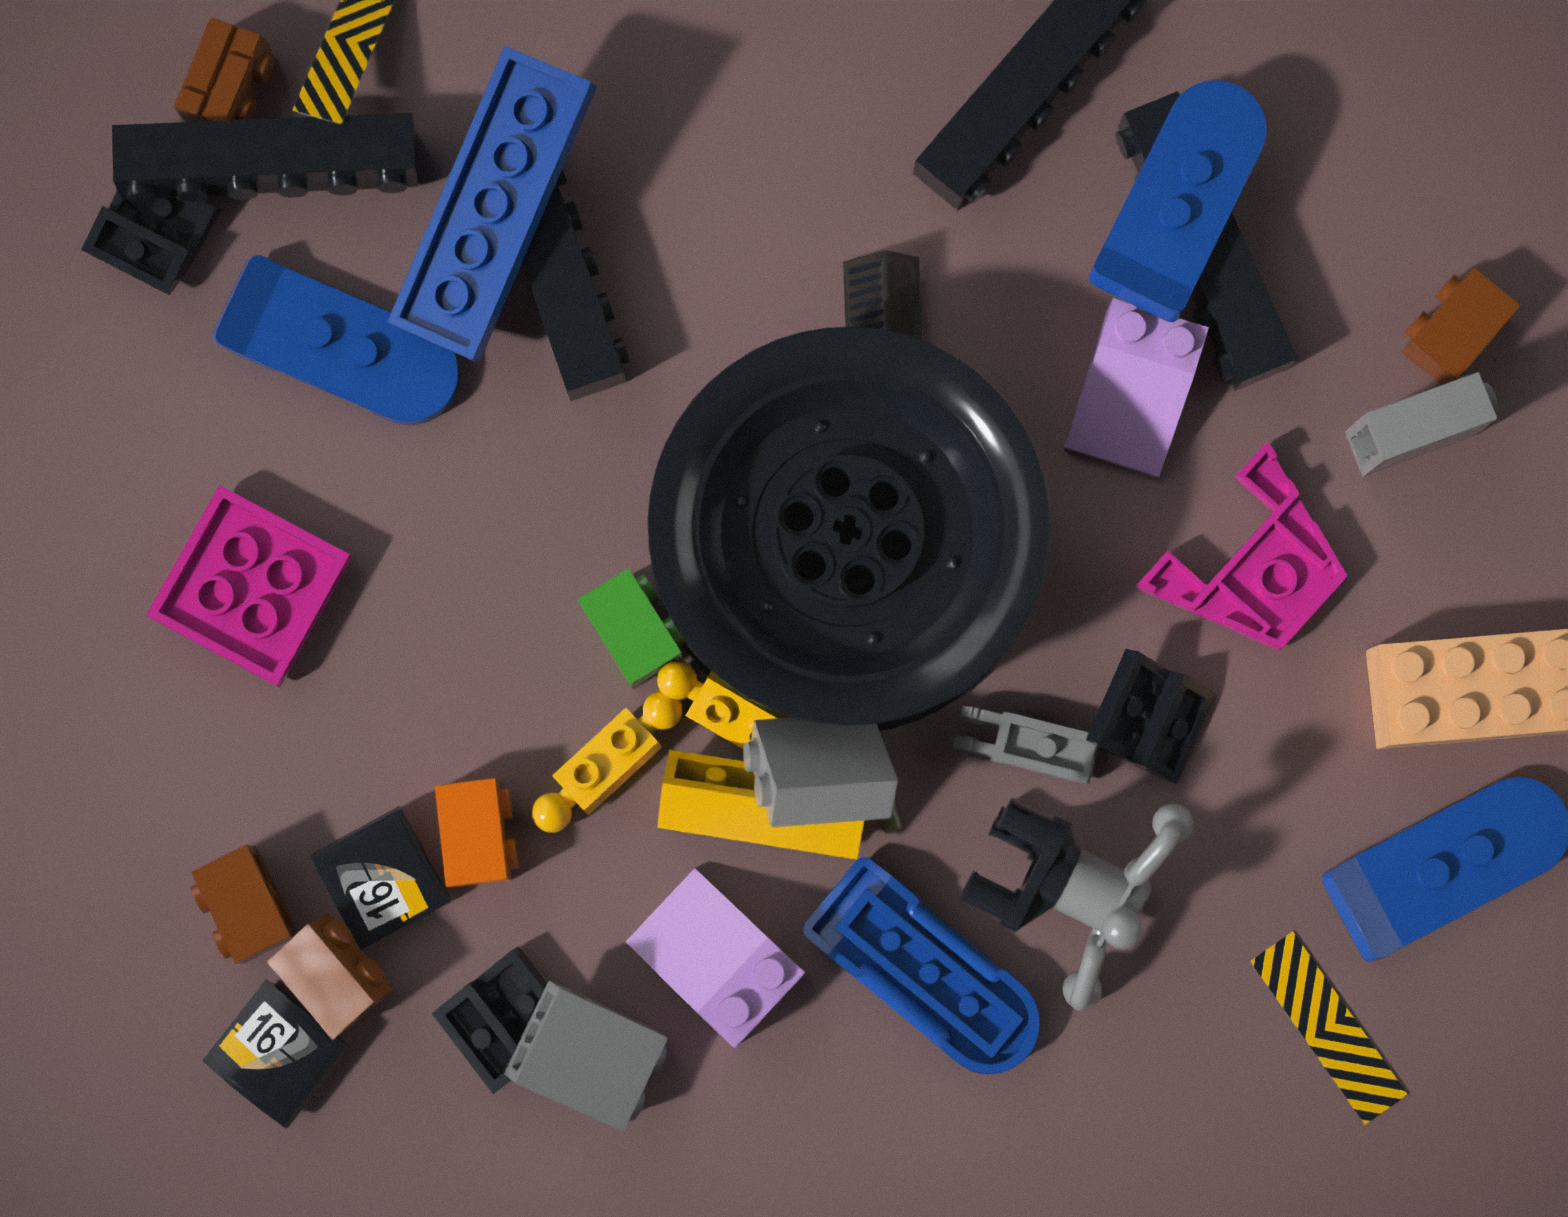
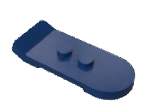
[1089,80,1267,322]
[212,255,460,425]
[1322,777,1568,962]
[802,857,1040,1074]

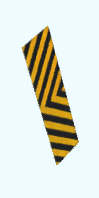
[292,0,395,124]
[1250,931,1408,1125]

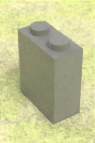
[1345,372,1498,477]
[743,718,898,827]
[504,980,668,1132]

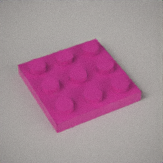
[145,485,353,688]

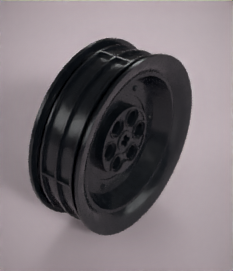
[648,326,1050,731]

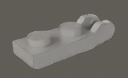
[953,706,1098,786]

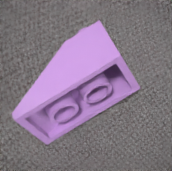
[1064,298,1209,478]
[626,868,805,1048]

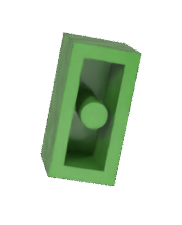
[577,568,685,689]

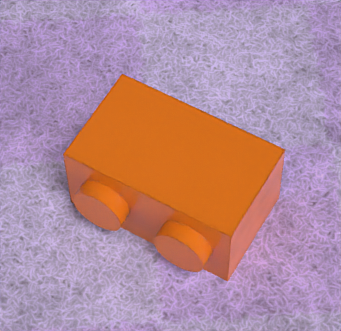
[435,778,519,888]

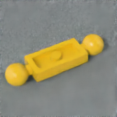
[657,660,792,749]
[532,690,683,833]

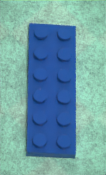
[387,46,597,362]

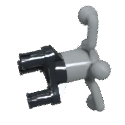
[959,797,1194,1011]

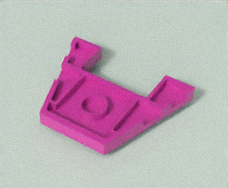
[1136,442,1347,651]

